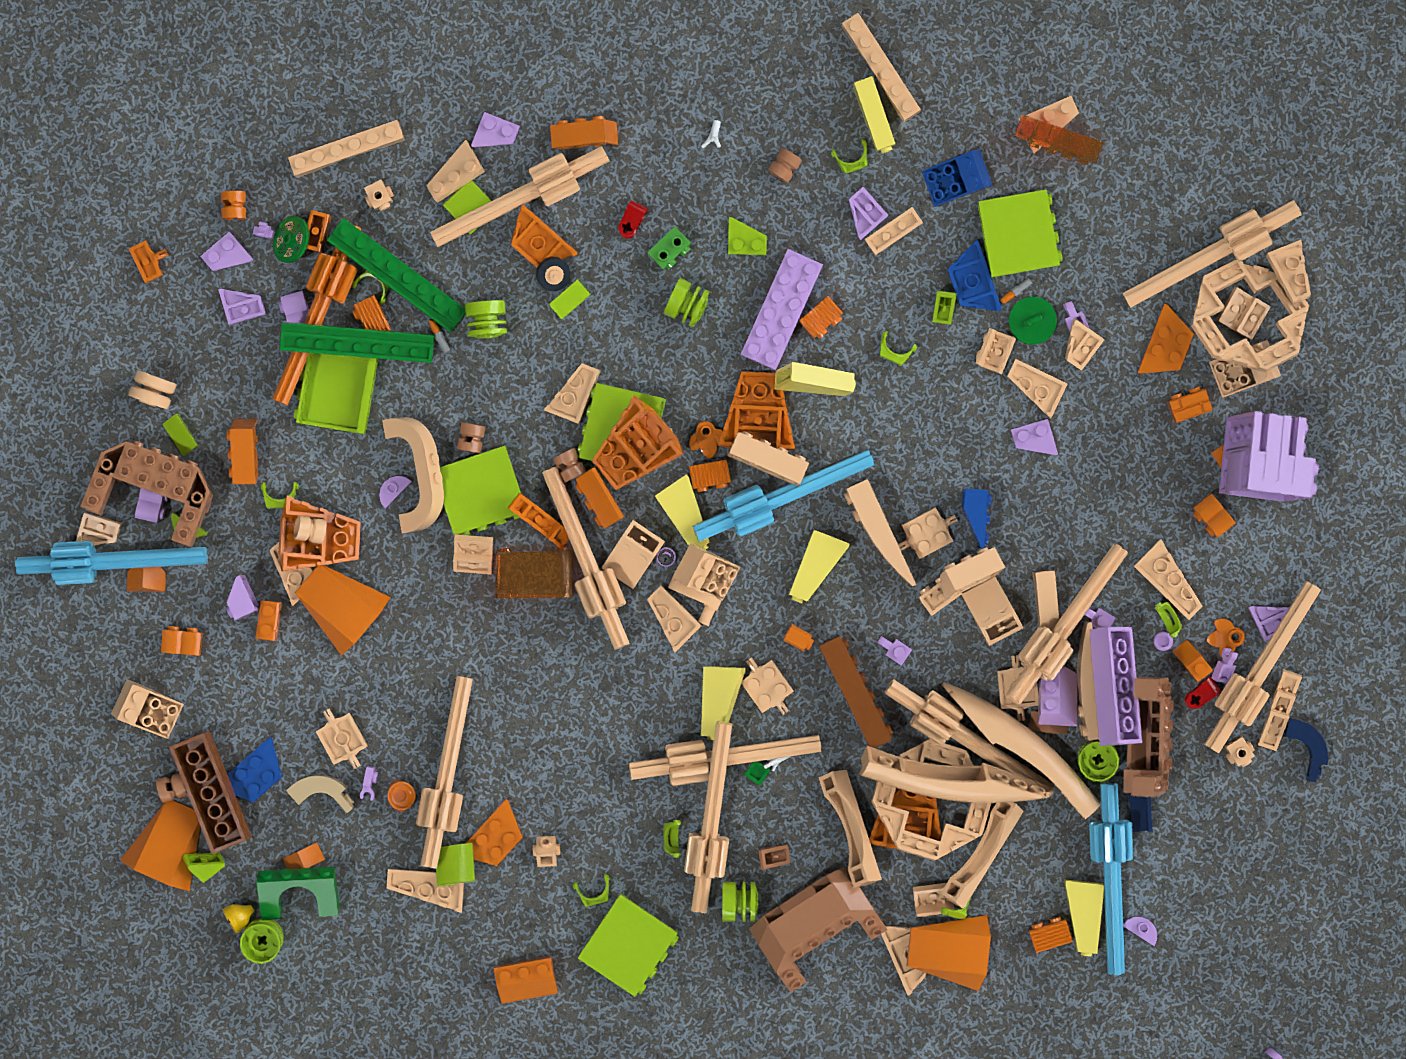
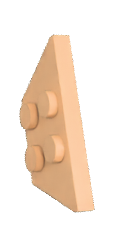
[881,926,927,995]

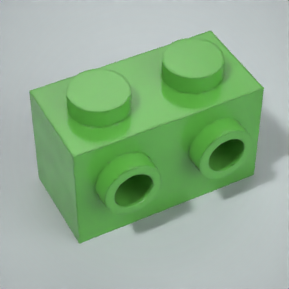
[647,226,691,271]

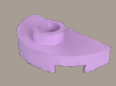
[379,476,412,509]
[1123,916,1157,946]

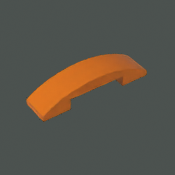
[507,492,569,549]

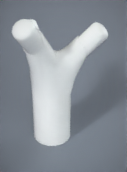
[701,120,721,148]
[764,756,791,771]

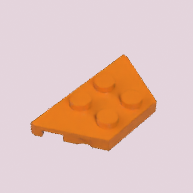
[510,204,578,268]
[1137,304,1194,374]
[467,798,523,866]

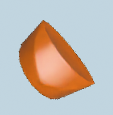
[387,779,416,812]

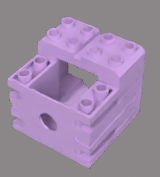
[1219,411,1319,502]

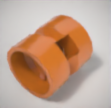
[221,191,246,220]

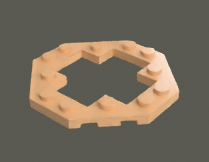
[1191,260,1309,372]
[871,739,991,861]

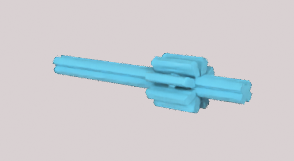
[693,449,874,542]
[15,541,208,585]
[1089,782,1133,975]

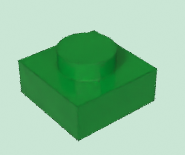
[744,761,770,786]

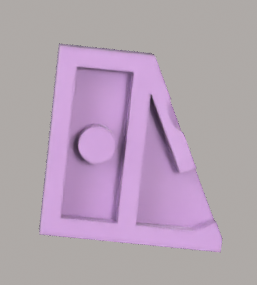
[200,232,254,271]
[1011,419,1058,455]

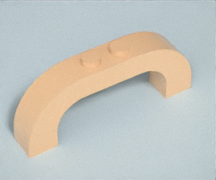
[382,417,444,533]

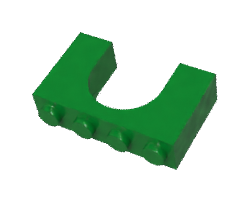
[256,867,340,920]

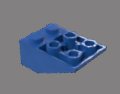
[922,150,993,207]
[961,489,991,548]

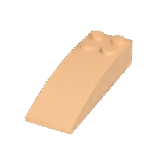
[844,479,916,586]
[1077,621,1099,740]

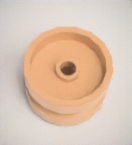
[128,370,177,410]

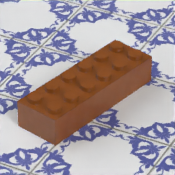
[818,635,893,748]
[169,731,252,854]

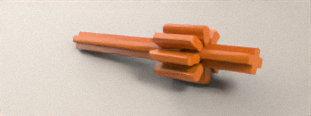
[272,224,361,406]

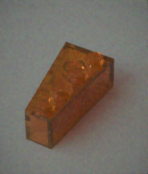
[1015,114,1103,165]

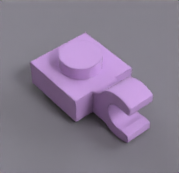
[253,222,275,239]
[1063,301,1090,333]
[1084,608,1115,629]
[877,636,912,666]
[1211,648,1238,683]
[360,766,378,801]

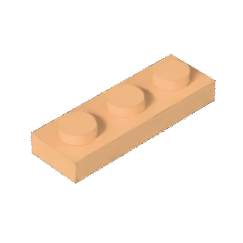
[865,207,923,256]

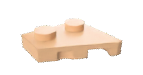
[1065,318,1105,370]
[76,512,122,546]

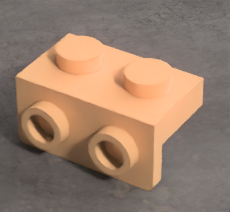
[976,328,1016,374]
[918,577,963,616]
[913,883,954,917]

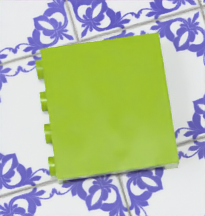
[977,189,1063,278]
[294,353,378,435]
[578,383,666,474]
[440,446,521,536]
[578,893,679,997]

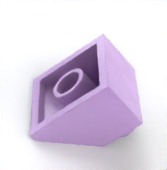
[226,575,260,620]

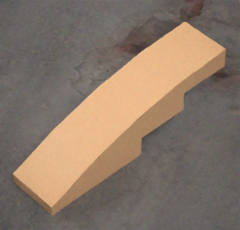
[1258,669,1302,751]

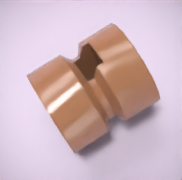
[767,148,802,184]
[456,422,486,453]
[553,448,587,483]
[156,773,188,803]

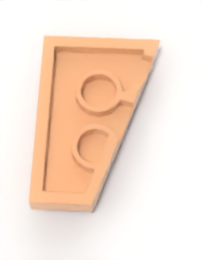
[1018,96,1079,154]
[427,140,485,203]
[1266,240,1311,305]
[1007,359,1067,419]
[544,364,600,424]
[270,542,313,606]
[647,585,702,652]

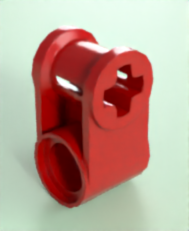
[618,200,648,239]
[1184,676,1222,709]

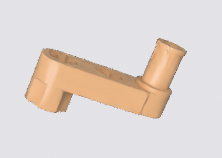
[668,570,722,626]

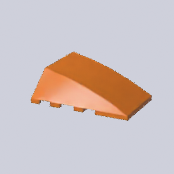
[718,371,795,451]
[592,396,683,490]
[278,496,361,571]
[295,565,391,656]
[869,788,941,849]
[120,800,201,891]
[906,915,991,991]

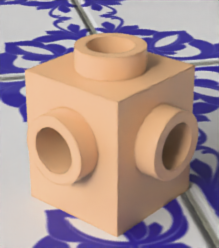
[364,180,394,211]
[1224,736,1255,767]
[533,836,560,867]

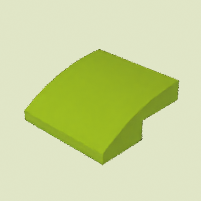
[442,181,491,235]
[436,843,475,887]

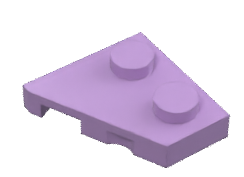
[471,112,520,148]
[849,187,889,240]
[218,289,266,325]
[1248,606,1289,641]

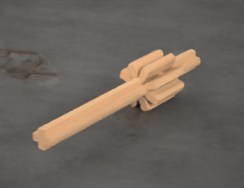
[430,146,610,247]
[1122,200,1302,308]
[542,467,630,650]
[1006,544,1128,705]
[1204,581,1321,753]
[416,676,473,869]
[885,679,1052,786]
[684,721,732,913]
[629,735,821,786]

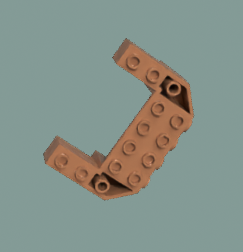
[80,440,213,548]
[1123,676,1174,797]

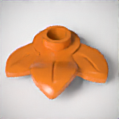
[689,421,723,458]
[1206,619,1245,657]

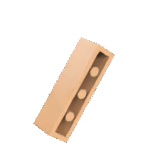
[727,431,809,487]

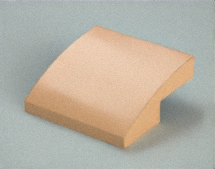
[1216,287,1270,340]
[453,534,493,574]

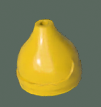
[222,904,254,934]

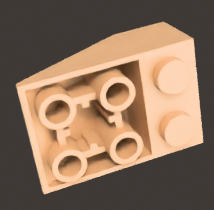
[1209,340,1281,398]
[602,520,665,589]
[673,543,740,601]
[961,577,1023,646]
[111,679,184,739]

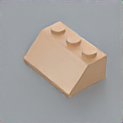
[940,547,1005,600]

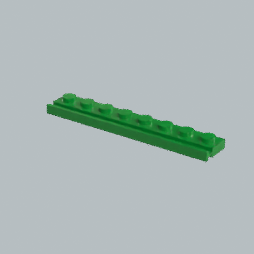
[326,218,466,333]
[279,322,435,363]

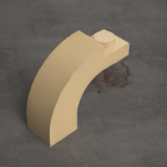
[286,775,354,813]

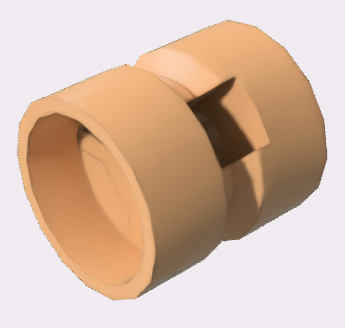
[293,515,326,544]

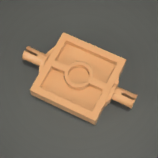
[898,507,958,559]
[997,655,1038,721]
[741,657,794,715]
[315,708,368,769]

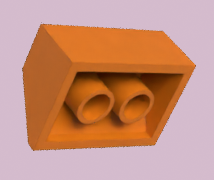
[574,467,625,529]
[493,956,558,1004]

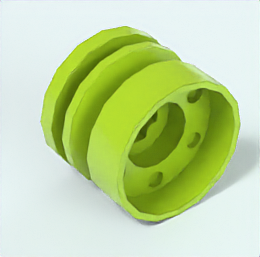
[663,278,710,328]
[465,300,507,339]
[1077,739,1119,782]
[722,881,758,922]
[240,918,284,964]

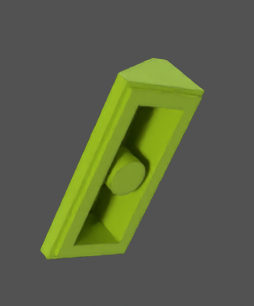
[549,279,591,319]
[162,413,199,456]

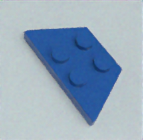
[947,240,1002,311]
[227,737,282,802]

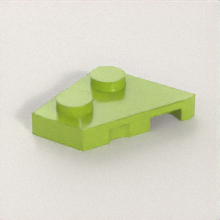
[728,217,767,255]

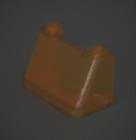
[495,547,573,598]

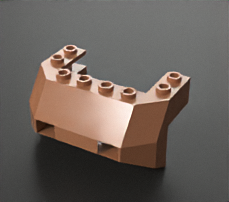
[750,866,887,992]

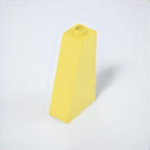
[853,76,895,154]
[775,362,856,396]
[655,474,710,550]
[789,530,850,603]
[701,666,745,740]
[1064,879,1104,956]

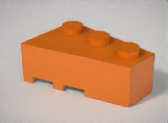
[550,116,618,150]
[227,419,258,484]

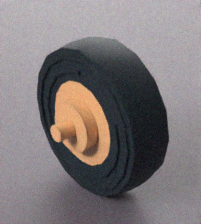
[536,257,571,291]

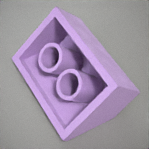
[1038,666,1077,726]

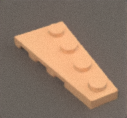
[1133,539,1202,620]
[387,869,464,913]

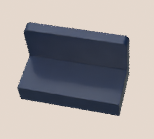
[1128,793,1153,832]

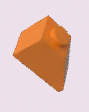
[1172,640,1213,682]

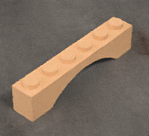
[841,13,921,123]
[288,120,405,178]
[819,770,882,887]
[940,802,1024,909]

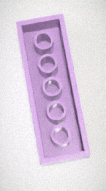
[741,249,823,371]
[1090,627,1142,746]

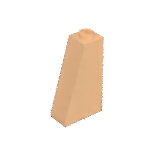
[1032,570,1059,631]

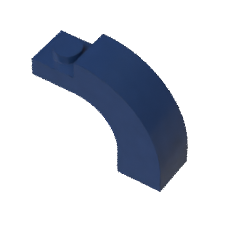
[1283,718,1328,783]

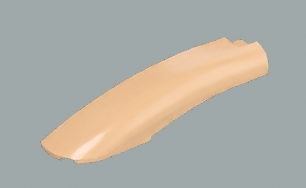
[941,682,1101,819]
[859,746,1054,803]

